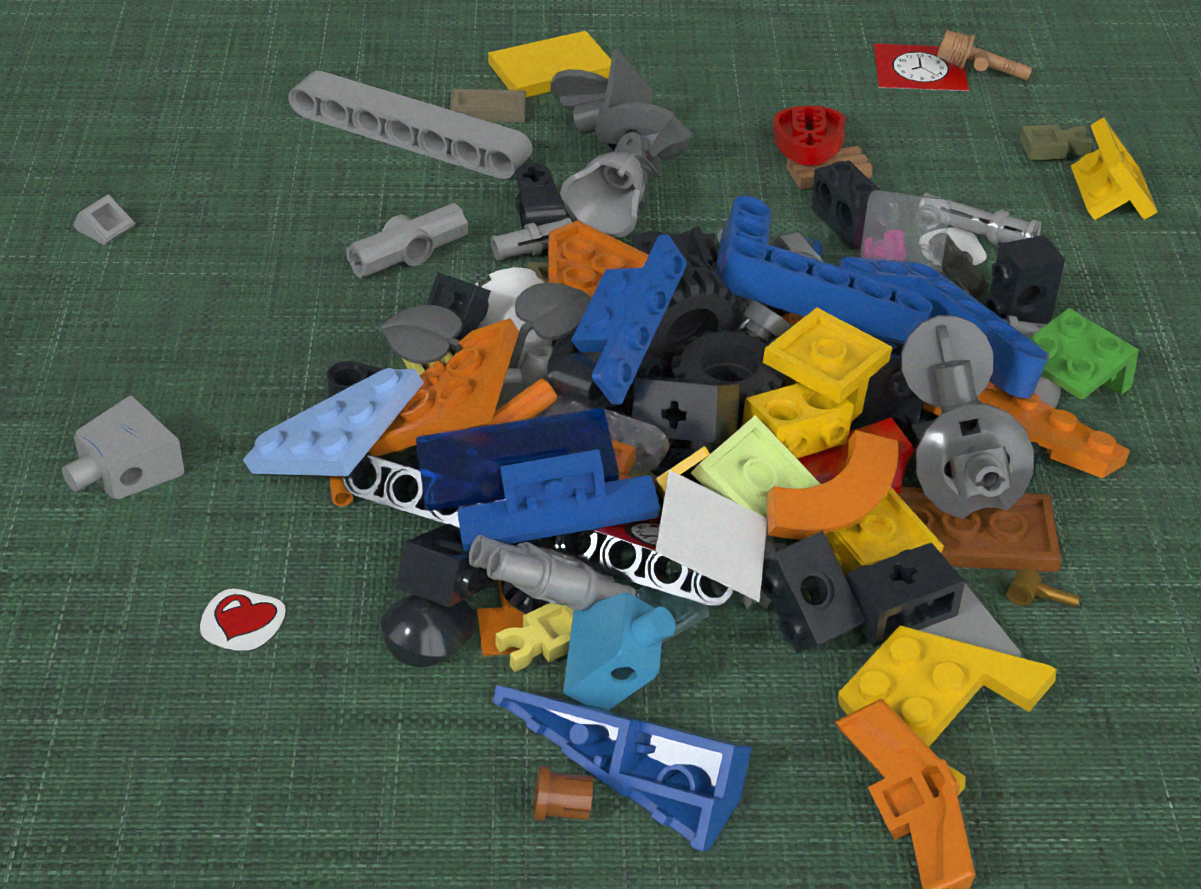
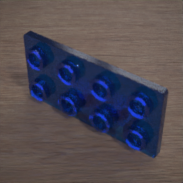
[416,408,619,511]

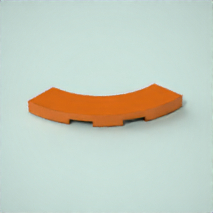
[766,430,898,539]

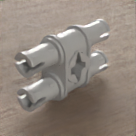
[469,535,636,611]

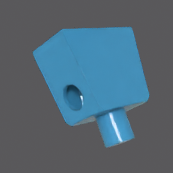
[563,593,676,711]

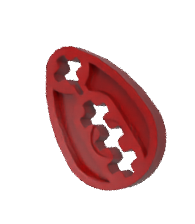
[773,106,845,166]

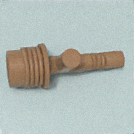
[937,30,1032,81]

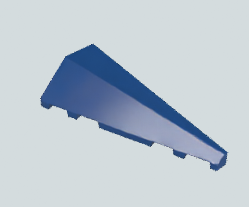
[493,685,752,851]

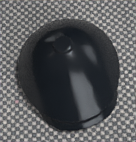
[380,594,476,667]

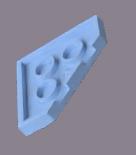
[243,368,424,476]

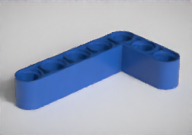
[716,196,933,341]
[838,257,1049,398]

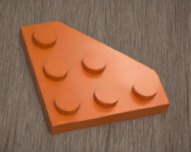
[548,220,649,299]
[369,318,519,457]

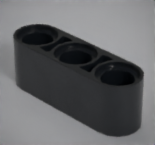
[551,352,668,410]

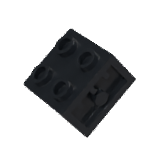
[849,334,923,446]

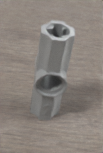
[346,203,468,279]

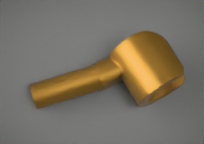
[1006,568,1079,608]

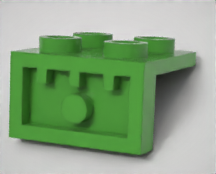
[1029,308,1139,399]

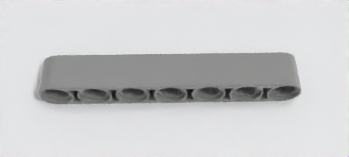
[288,70,533,179]

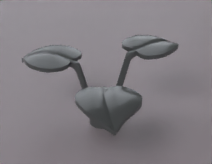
[380,283,591,449]

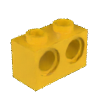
[741,383,854,459]

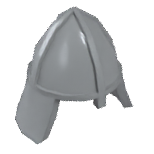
[560,151,645,238]

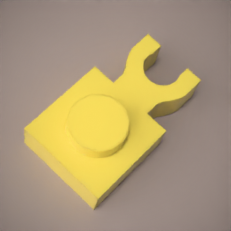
[495,603,574,672]

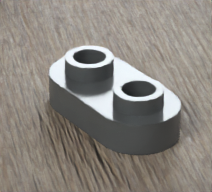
[743,300,793,342]

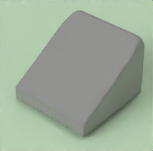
[73,194,136,245]

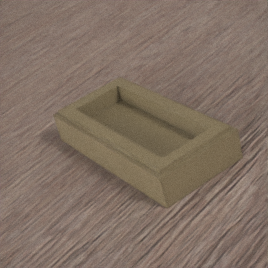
[450,89,526,122]

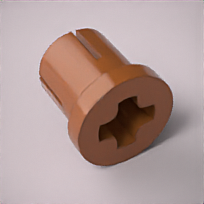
[533,765,593,821]

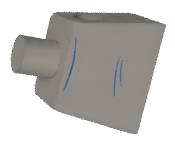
[62,395,185,499]

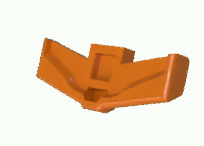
[835,698,976,889]

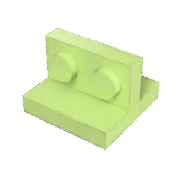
[691,415,821,536]

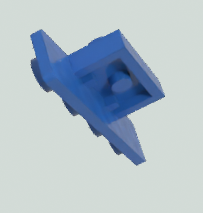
[571,234,687,404]
[457,449,660,551]

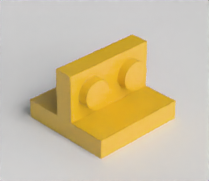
[1071,117,1158,220]
[763,307,892,421]

